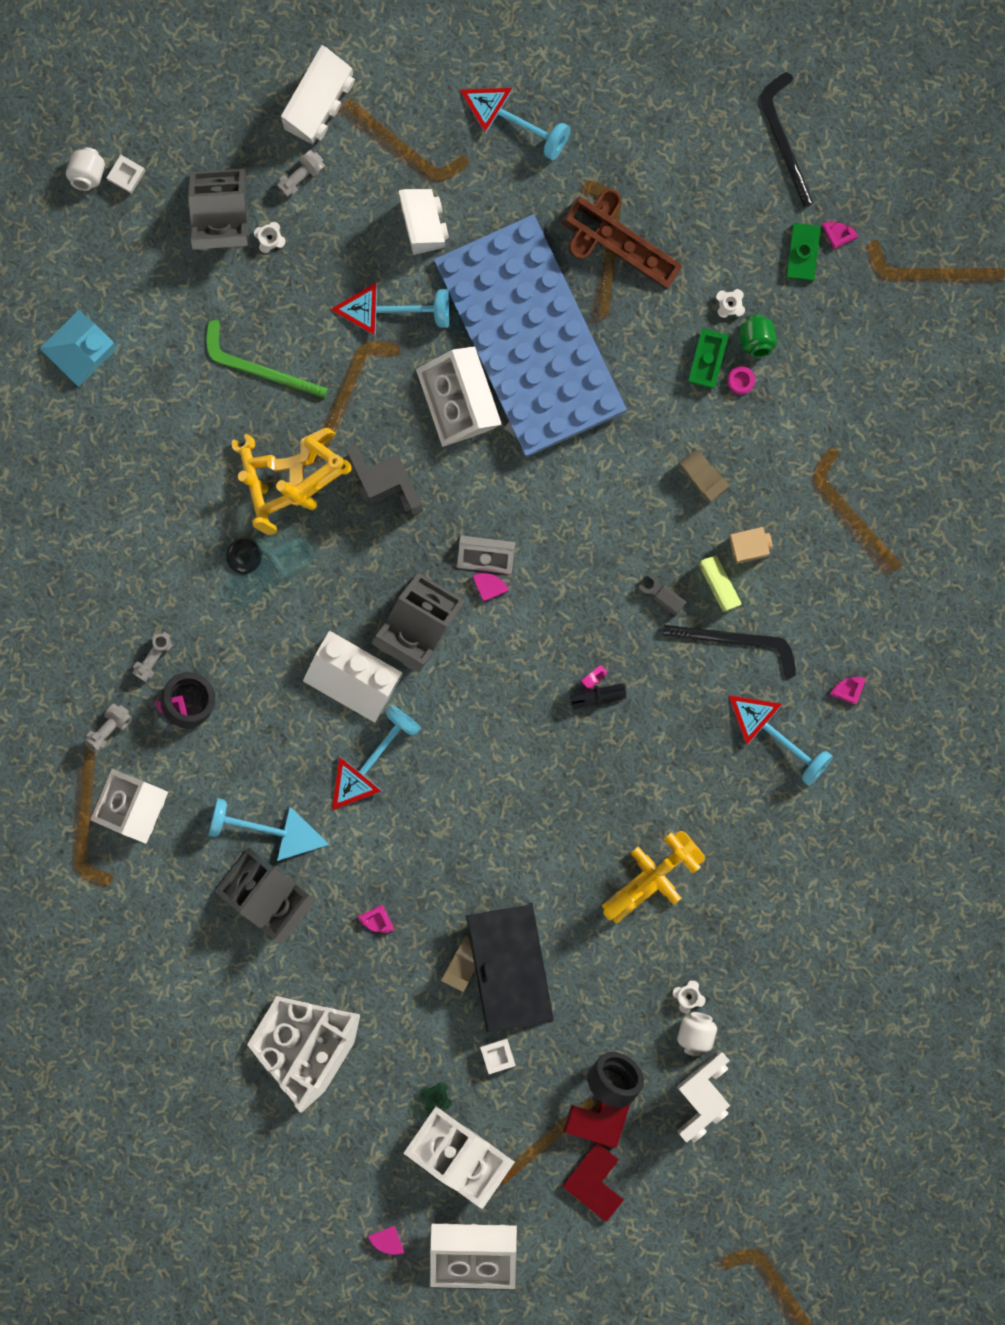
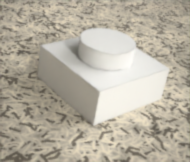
[107,155,145,194]
[480,1039,516,1074]

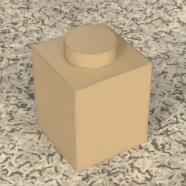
[729,527,773,564]

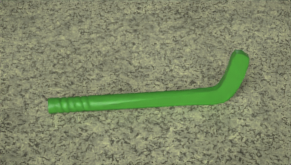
[207,320,328,399]

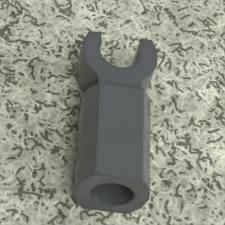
[638,573,687,617]

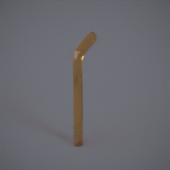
[343,98,469,181]
[583,180,621,316]
[868,240,1004,280]
[316,341,400,459]
[814,448,903,572]
[74,746,114,885]
[500,1097,597,1184]
[723,1249,813,1325]

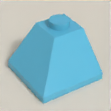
[40,310,118,387]

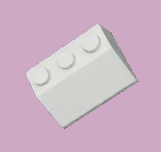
[281,45,355,145]
[416,347,501,447]
[303,631,403,723]
[430,1223,517,1289]

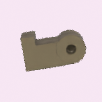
[679,449,730,504]
[441,936,475,992]

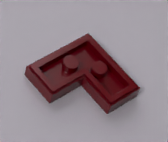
[563,1101,631,1148]
[562,1142,624,1222]

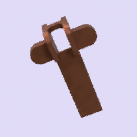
[560,189,683,289]

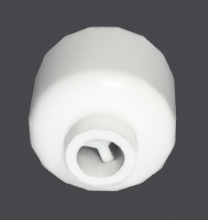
[66,147,105,191]
[677,1012,717,1056]

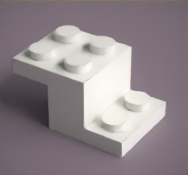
[676,1051,730,1143]
[404,1107,515,1209]

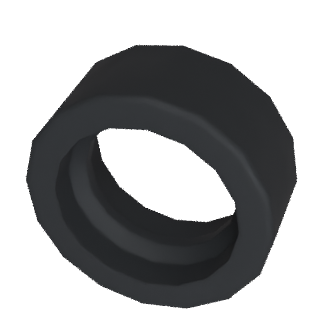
[161,672,215,728]
[587,1052,644,1108]

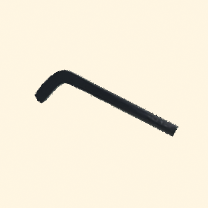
[760,72,814,208]
[663,624,796,679]

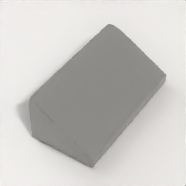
[457,536,516,574]

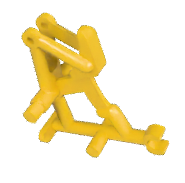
[231,428,352,535]
[602,831,705,924]

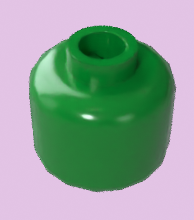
[739,314,778,358]

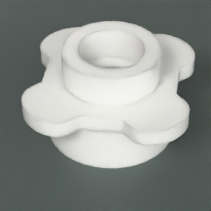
[254,222,285,253]
[716,289,745,318]
[673,981,705,1013]

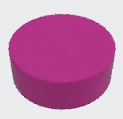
[727,366,755,395]

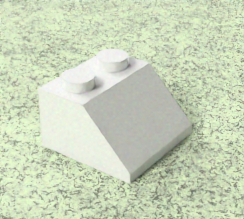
[399,189,449,255]
[90,769,168,844]

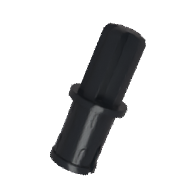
[570,683,627,710]

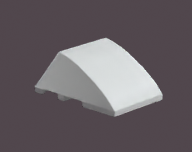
[247,996,360,1113]

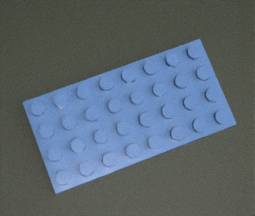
[434,214,627,458]

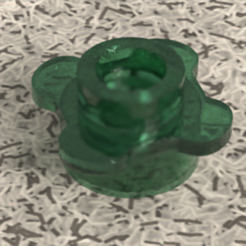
[420,1082,452,1114]

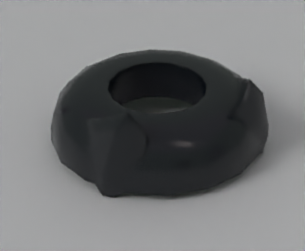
[226,539,263,574]

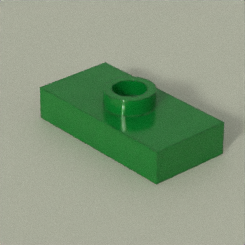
[786,223,821,282]
[688,328,729,390]

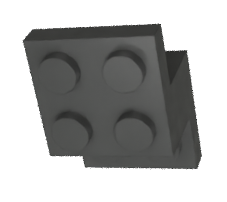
[188,168,249,251]
[344,443,423,516]
[372,573,465,673]
[214,847,316,945]

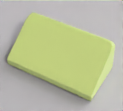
[699,556,741,613]

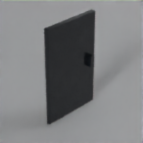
[465,903,554,1033]

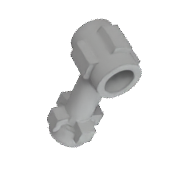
[277,150,326,197]
[132,632,173,682]
[84,704,132,753]

